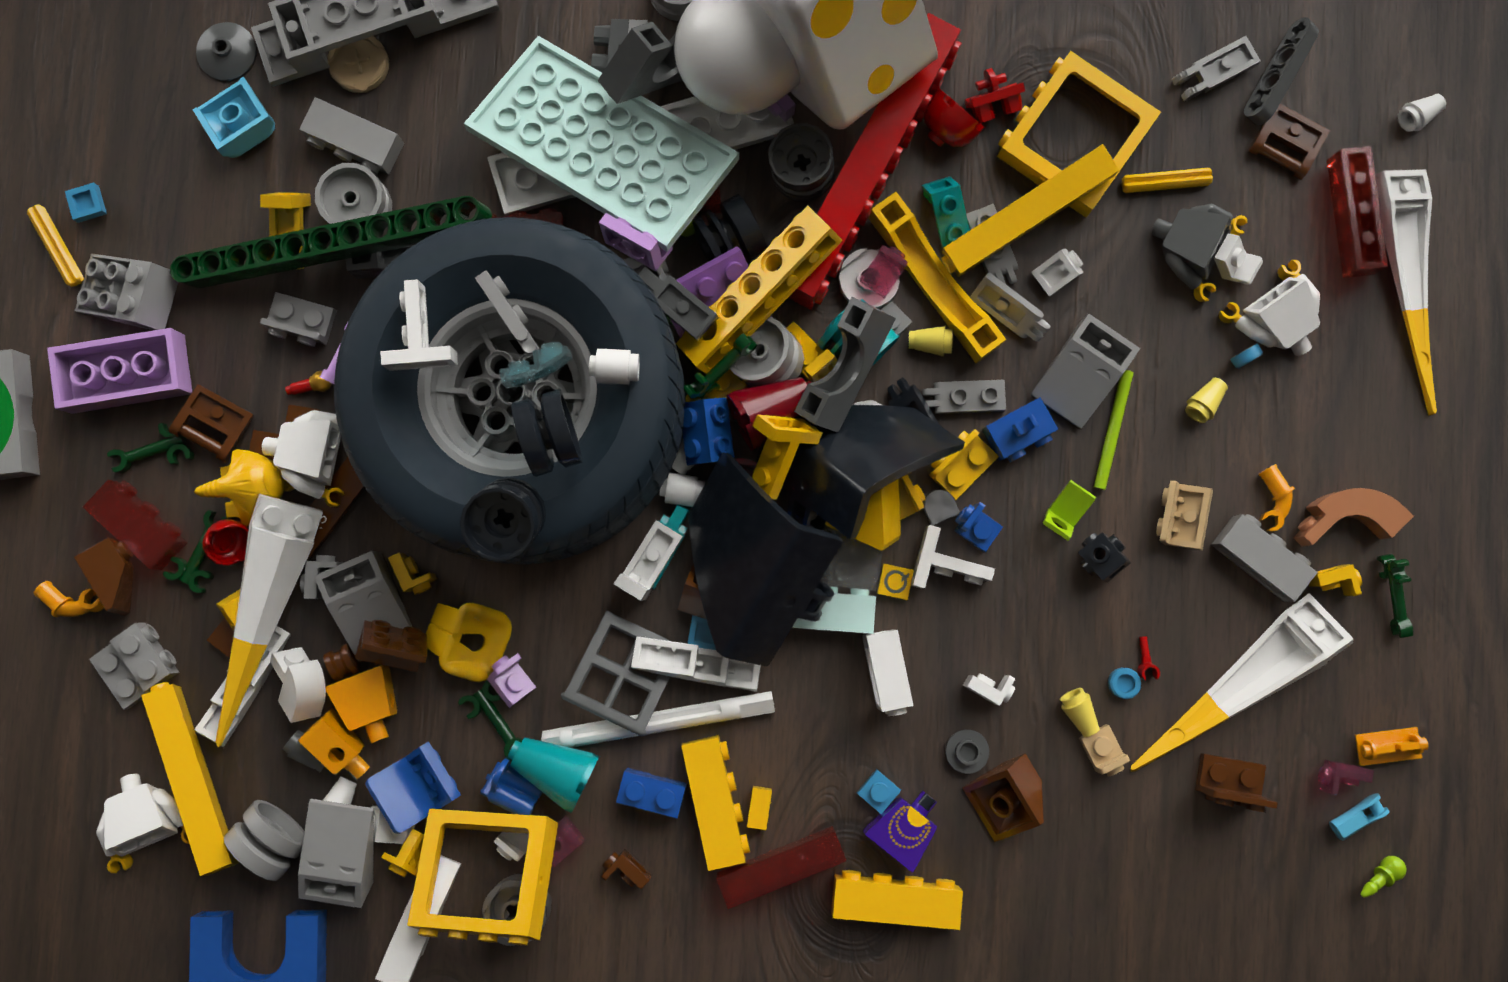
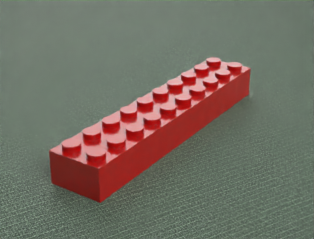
[788,13,962,310]

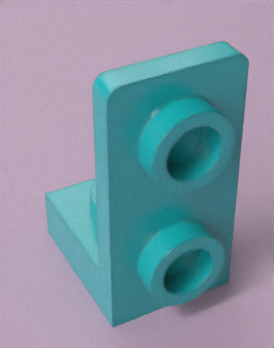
[921,176,970,248]

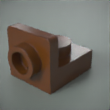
[600,849,652,889]

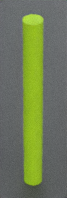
[1093,370,1134,490]

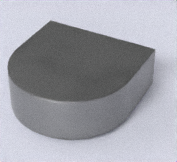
[923,490,960,525]

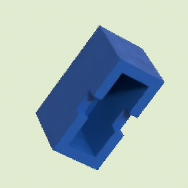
[616,768,687,818]

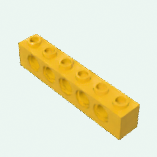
[676,206,843,374]

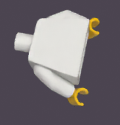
[1219,260,1320,356]
[262,410,344,507]
[96,774,189,873]

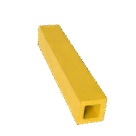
[941,144,1120,277]
[141,682,239,876]

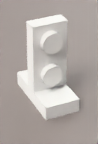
[380,279,458,371]
[614,520,683,601]
[911,525,995,589]

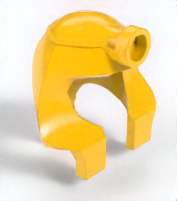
[194,449,295,527]

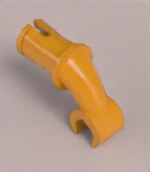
[1259,464,1295,532]
[34,581,104,617]

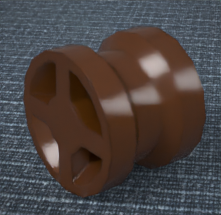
[323,643,361,682]

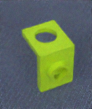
[1043,480,1096,541]

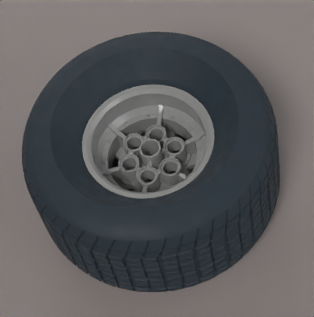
[334,217,686,564]

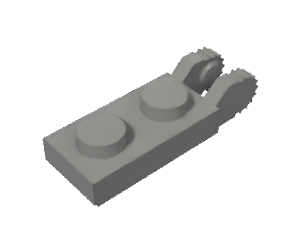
[1172,36,1261,101]

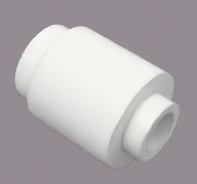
[589,349,640,385]
[660,473,706,507]

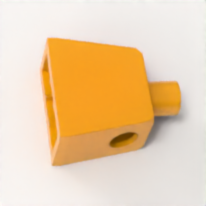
[326,665,397,743]
[298,708,370,780]

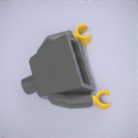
[1151,203,1247,302]

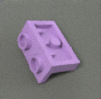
[599,213,673,271]

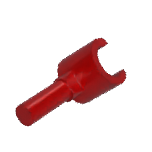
[1137,636,1160,681]

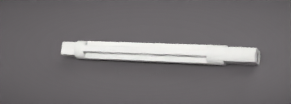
[541,691,775,748]

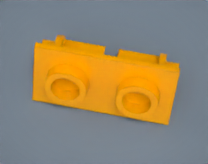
[1355,727,1428,766]

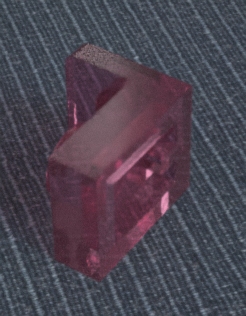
[860,245,908,299]
[1318,759,1374,795]

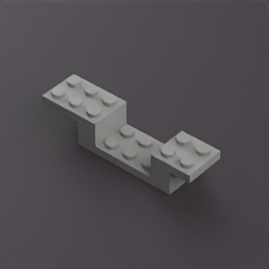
[251,0,500,87]

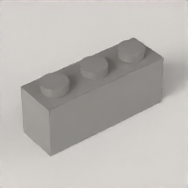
[299,97,404,175]
[1211,514,1318,602]

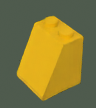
[825,479,901,551]

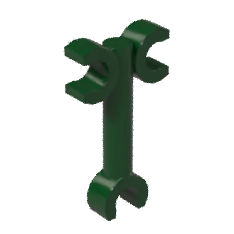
[684,333,758,400]
[107,418,195,473]
[163,510,230,593]
[1377,554,1414,638]
[458,680,523,761]

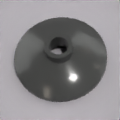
[196,22,257,81]

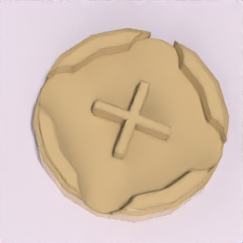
[328,36,389,93]

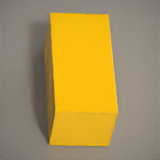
[747,786,772,830]

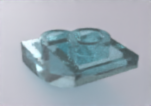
[499,342,572,388]

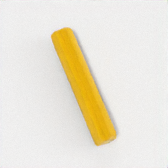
[1121,168,1213,193]
[27,204,84,287]

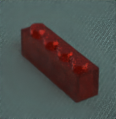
[1327,146,1388,278]
[716,826,846,909]

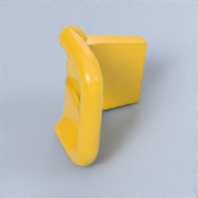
[426,603,512,682]

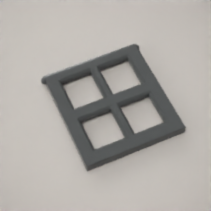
[561,611,670,737]

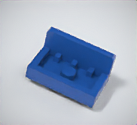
[683,398,734,466]

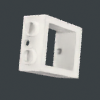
[862,629,914,716]

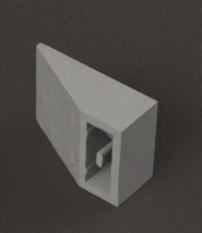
[75,253,178,330]
[1030,314,1141,429]
[314,551,412,662]
[298,799,374,908]

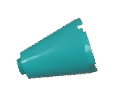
[507,737,600,813]

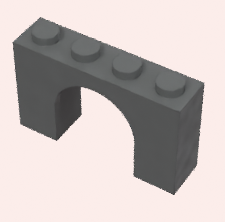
[598,22,683,104]

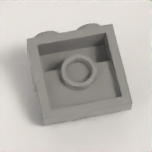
[89,623,180,710]

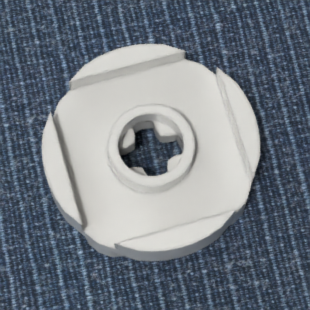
[839,248,900,309]

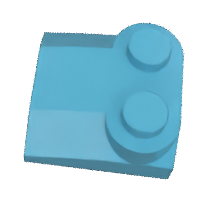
[193,77,275,158]

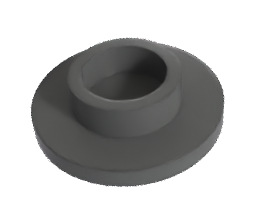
[945,729,989,774]

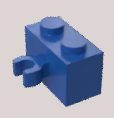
[982,397,1058,463]

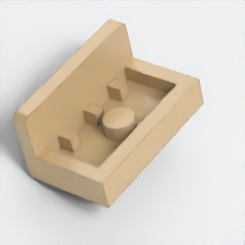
[1156,481,1213,551]

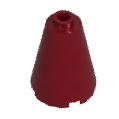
[726,377,811,451]

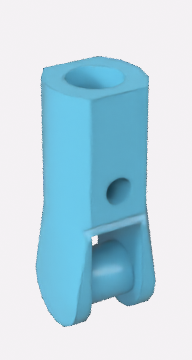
[1329,793,1390,841]

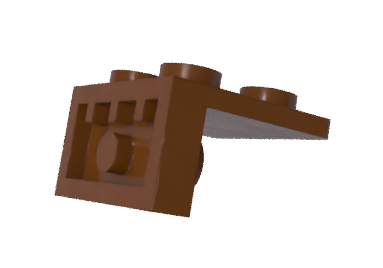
[355,620,427,672]
[1195,753,1278,813]

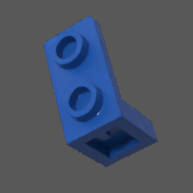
[954,502,1003,552]

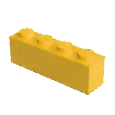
[681,735,750,871]
[831,870,963,930]

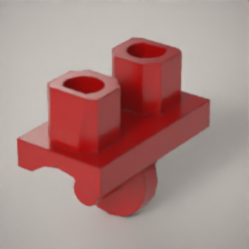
[964,68,1025,123]

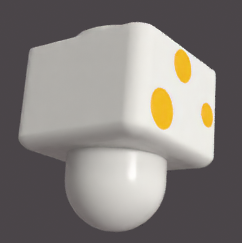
[674,0,938,130]

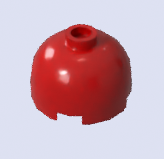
[924,88,985,147]

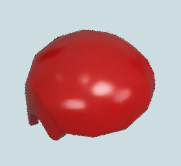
[202,519,249,566]

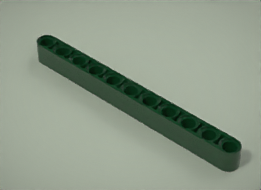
[170,196,492,288]

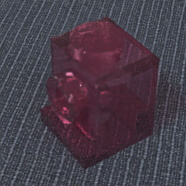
[552,815,586,867]

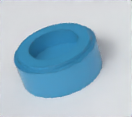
[1230,343,1263,369]
[1108,667,1141,699]

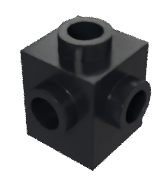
[1078,532,1131,583]

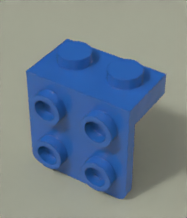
[365,741,461,834]

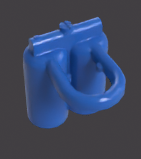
[480,758,543,815]

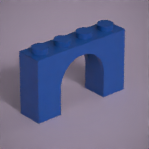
[189,910,327,982]

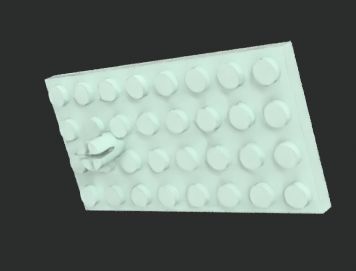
[464,36,739,252]

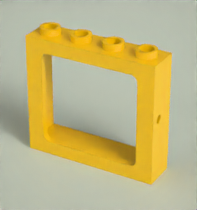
[997,51,1161,217]
[407,809,558,945]

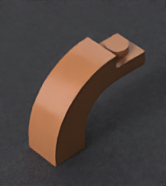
[1293,488,1414,546]

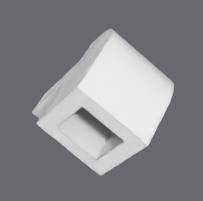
[270,647,326,723]

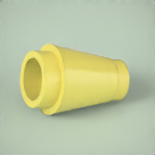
[909,326,953,356]
[1185,377,1228,423]
[1060,688,1100,737]

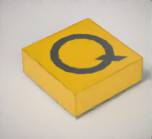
[877,563,914,600]

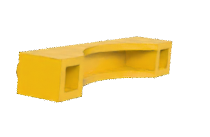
[869,192,1006,364]

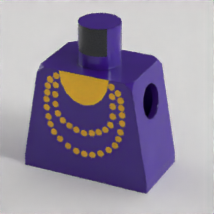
[863,790,937,873]

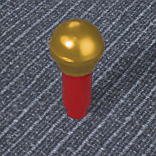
[285,371,332,395]

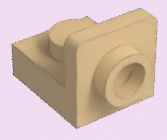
[1079,724,1130,776]

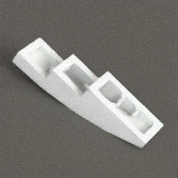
[194,626,291,747]
[631,636,761,692]
[375,855,462,982]

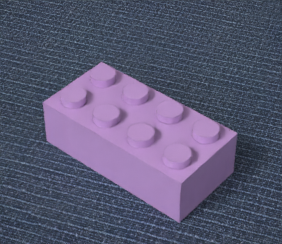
[47,328,192,414]

